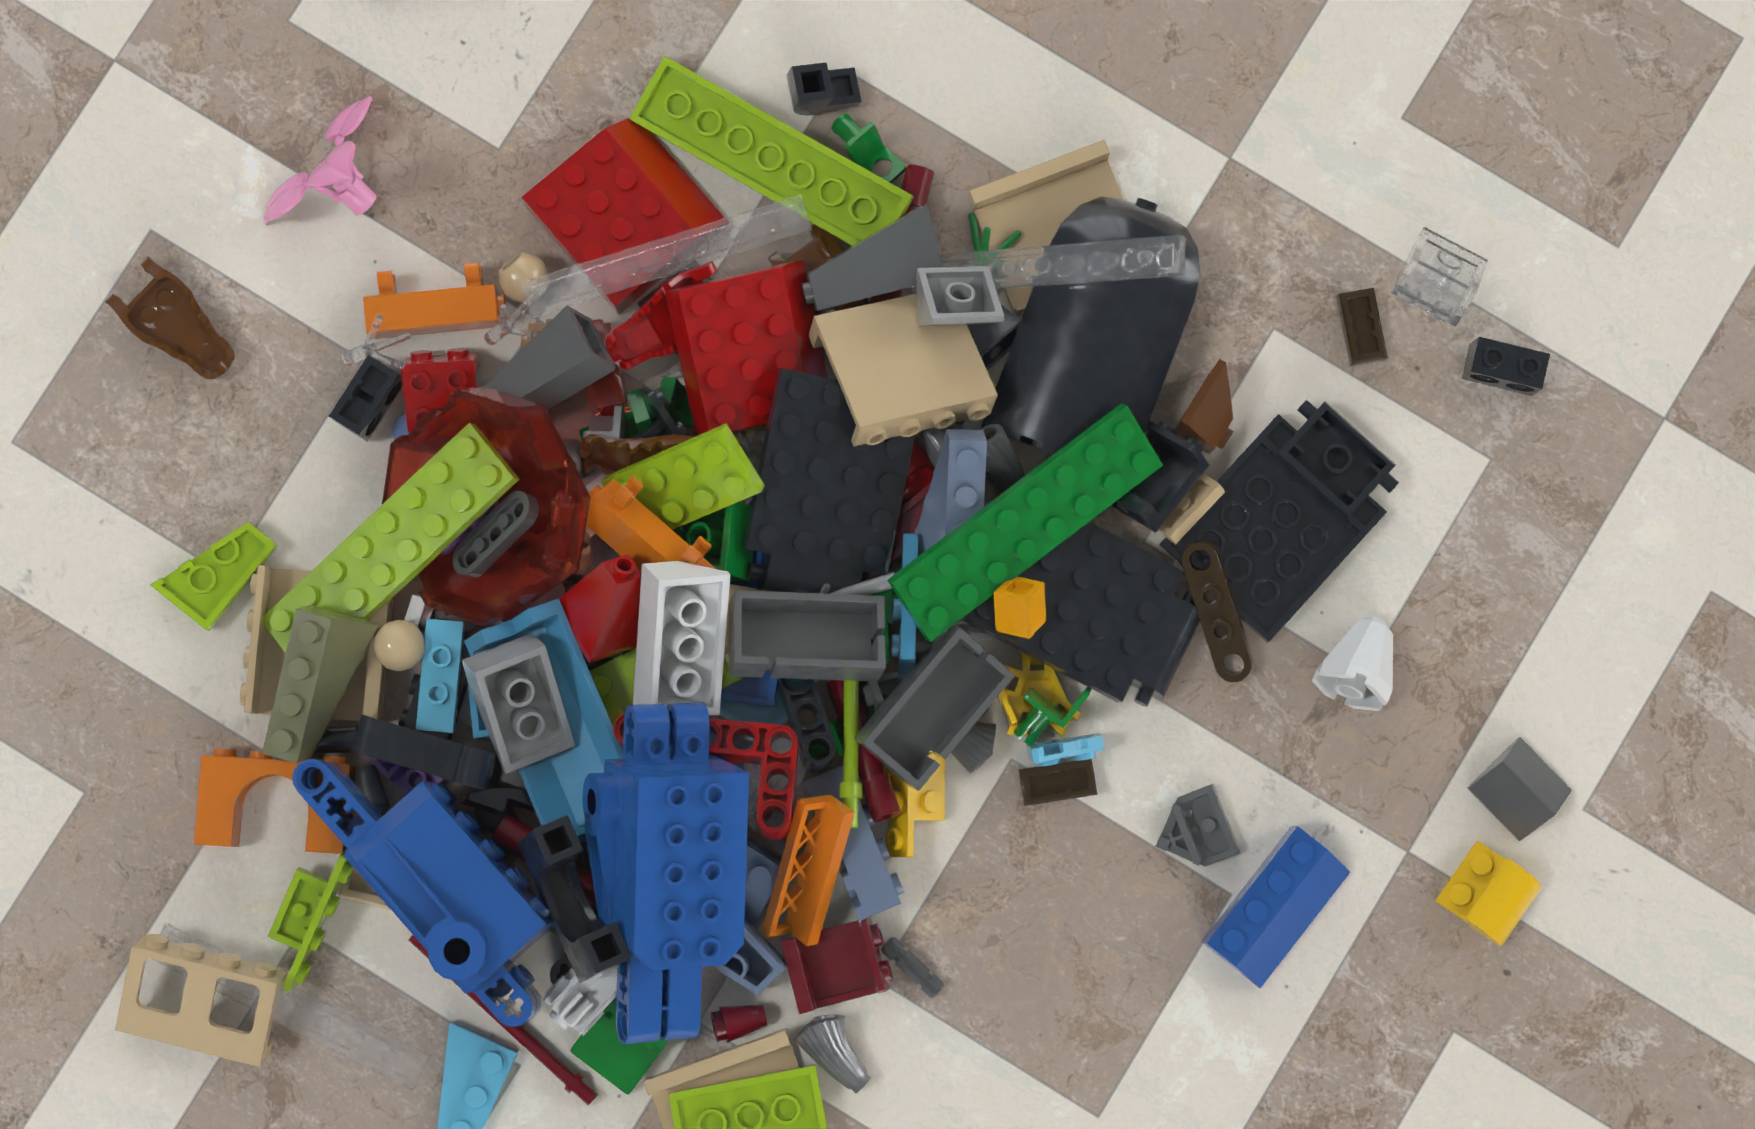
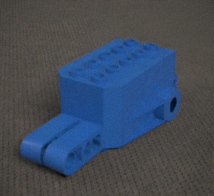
[582,702,749,1044]
[292,759,554,1027]

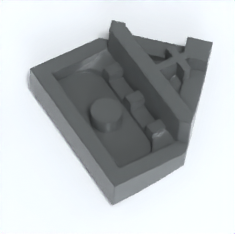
[1155,784,1240,866]

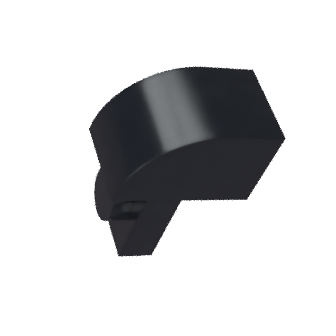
[787,62,862,116]

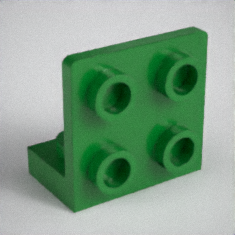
[570,997,669,1094]

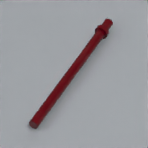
[408,935,598,1106]

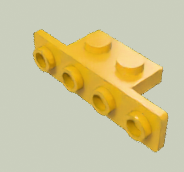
[886,751,945,858]

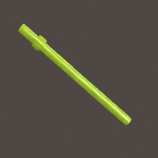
[840,680,862,829]

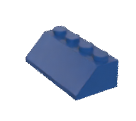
[1201,826,1350,988]

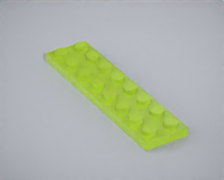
[629,56,914,246]
[263,423,519,653]

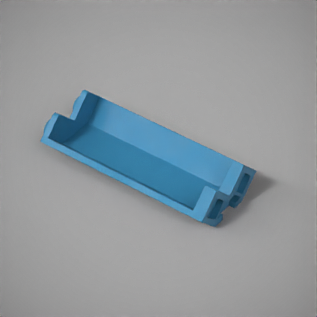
[464,599,623,844]

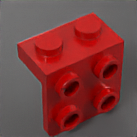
[400,348,481,436]

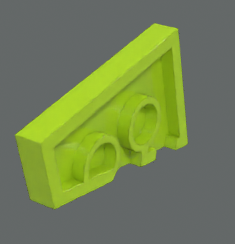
[150,522,279,631]

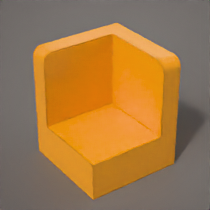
[993,576,1046,639]

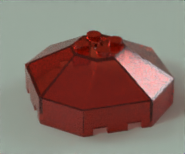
[382,387,591,626]

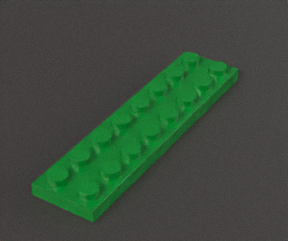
[887,404,1163,642]

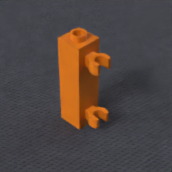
[363,262,507,339]
[579,476,715,573]

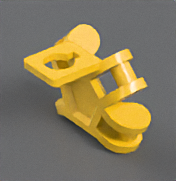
[997,651,1082,737]

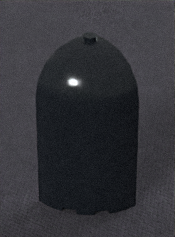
[981,196,1201,455]

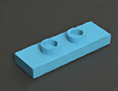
[416,619,465,733]

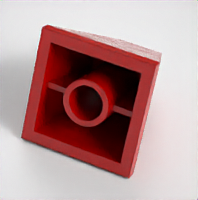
[559,554,641,663]

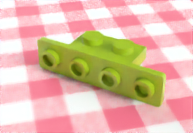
[267,850,354,992]

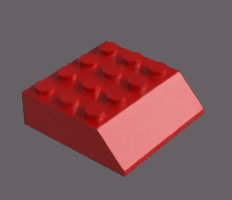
[521,118,729,315]
[665,260,828,436]

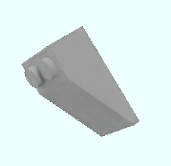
[462,634,575,774]

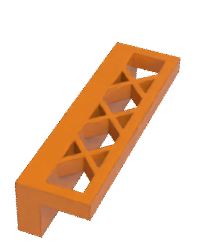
[761,795,855,946]

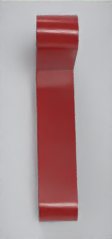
[613,713,799,840]

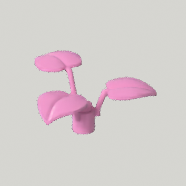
[264,96,377,226]

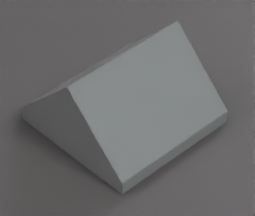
[916,266,1005,326]

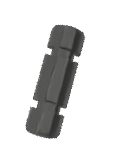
[881,937,944,998]

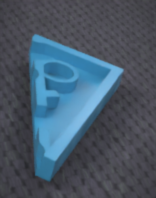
[892,534,918,678]

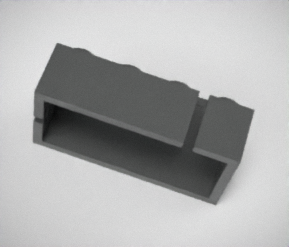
[729,590,886,681]
[854,625,1015,791]

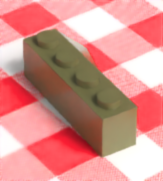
[262,605,381,763]

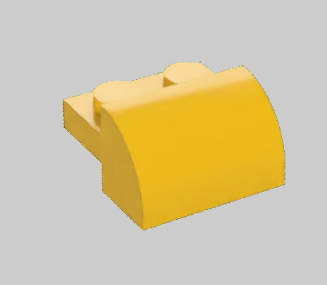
[1435,841,1542,947]

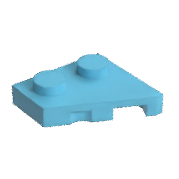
[1026,733,1104,767]

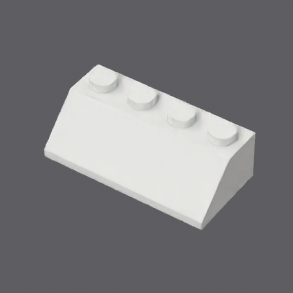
[633,561,730,715]

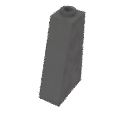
[802,205,943,311]
[478,305,615,429]

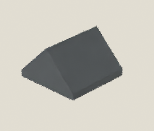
[1467,737,1572,841]

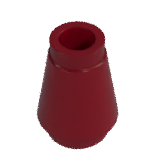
[711,1004,767,1043]

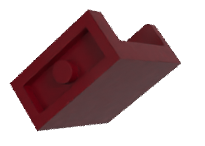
[780,917,893,1014]

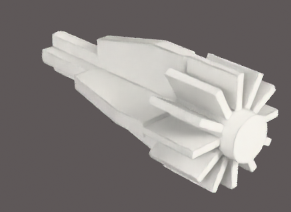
[542,966,617,1036]

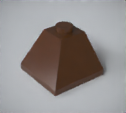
[1174,359,1234,454]

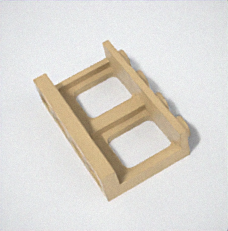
[115,934,287,1067]

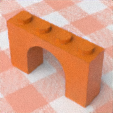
[194,749,356,854]

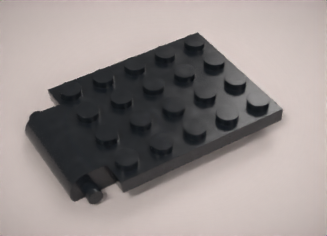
[743,368,915,594]
[1159,399,1399,643]
[961,521,1200,707]

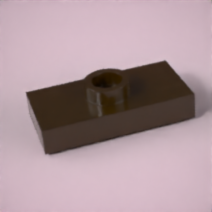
[1336,288,1388,366]
[1018,759,1098,806]

